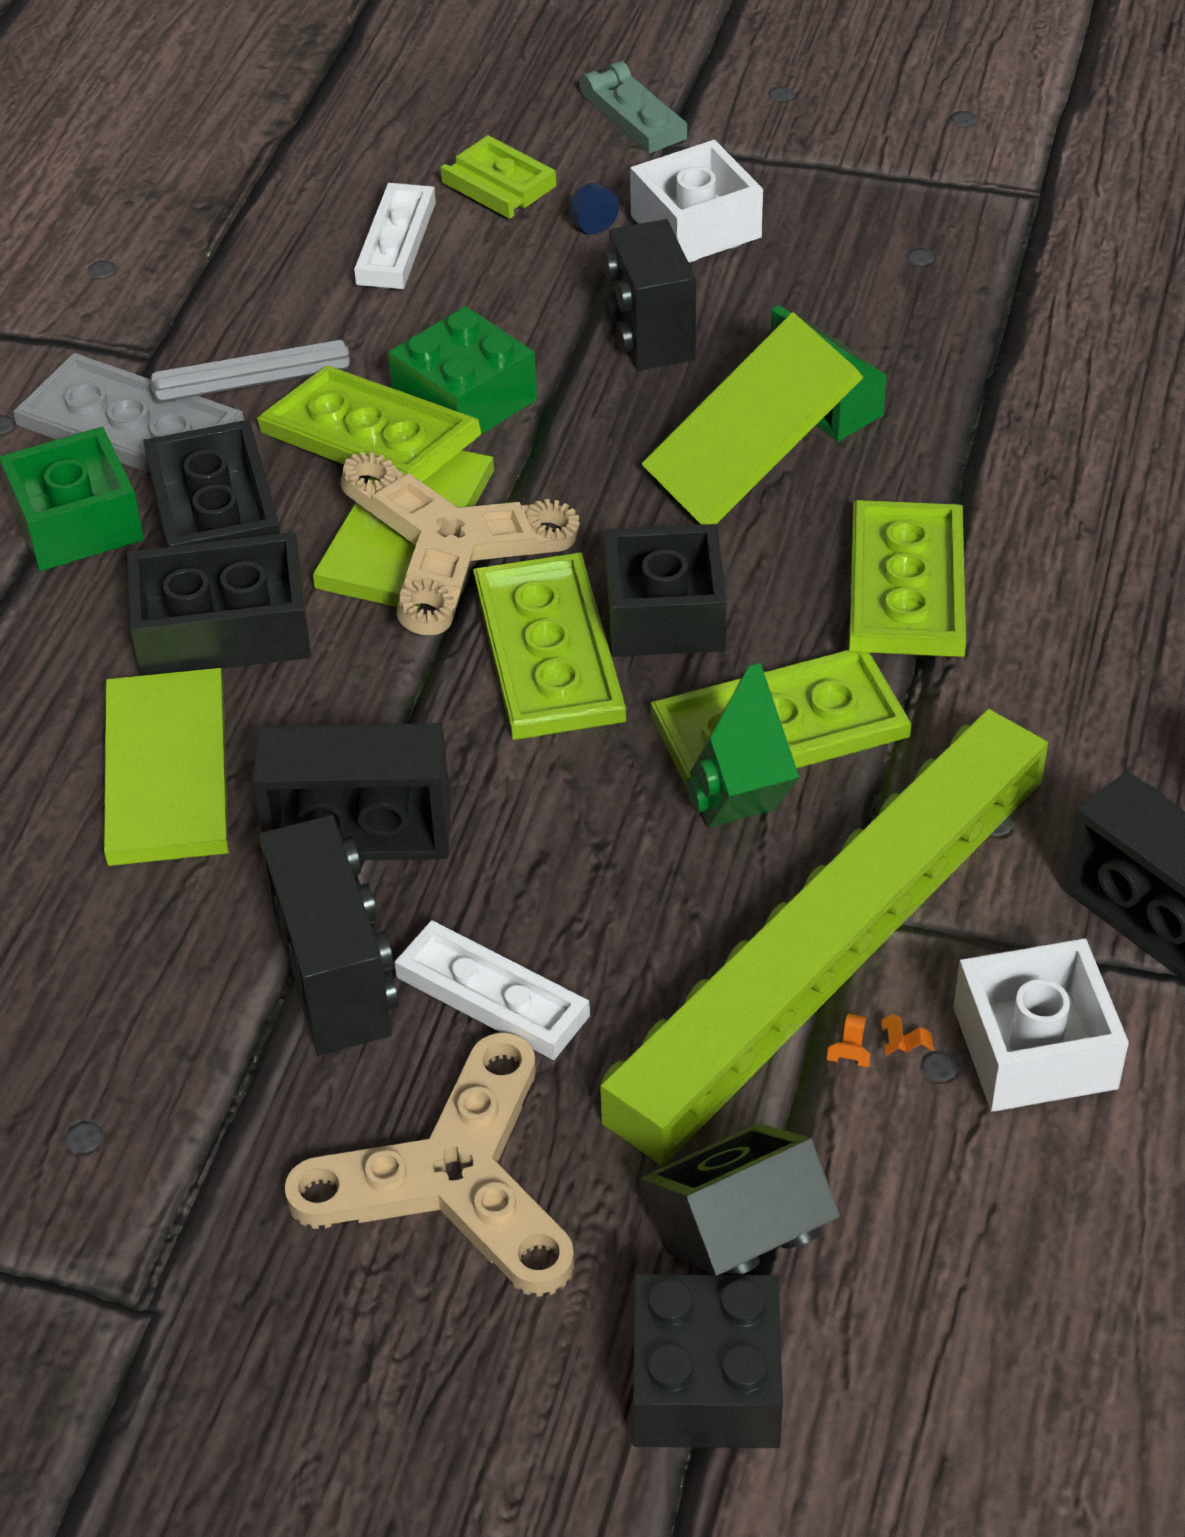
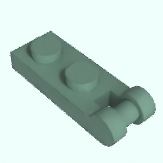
[579,61,687,154]

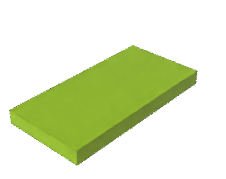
[642,312,864,524]
[257,365,481,482]
[313,450,494,611]
[849,500,966,657]
[473,553,626,740]
[651,650,911,788]
[104,668,229,866]

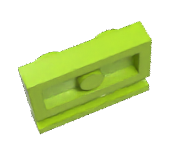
[440,135,557,219]

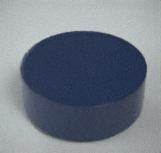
[569,183,619,234]

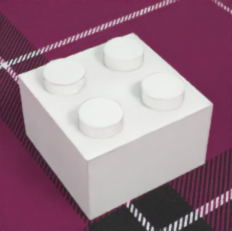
[630,139,763,263]
[953,938,1129,1112]

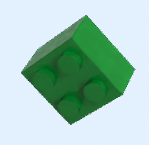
[388,306,537,435]
[0,426,144,572]

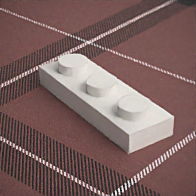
[354,183,436,289]
[395,920,590,1060]

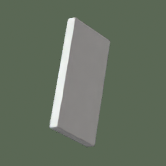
[13,353,244,473]

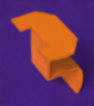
[827,1013,871,1068]
[881,1013,934,1056]

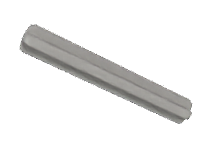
[151,340,350,402]

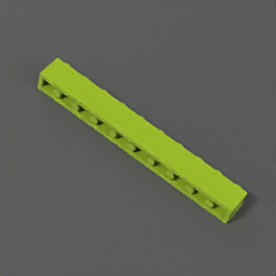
[600,709,1048,1167]

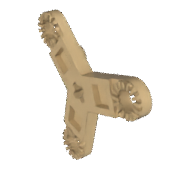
[341,452,580,635]
[285,1033,574,1297]

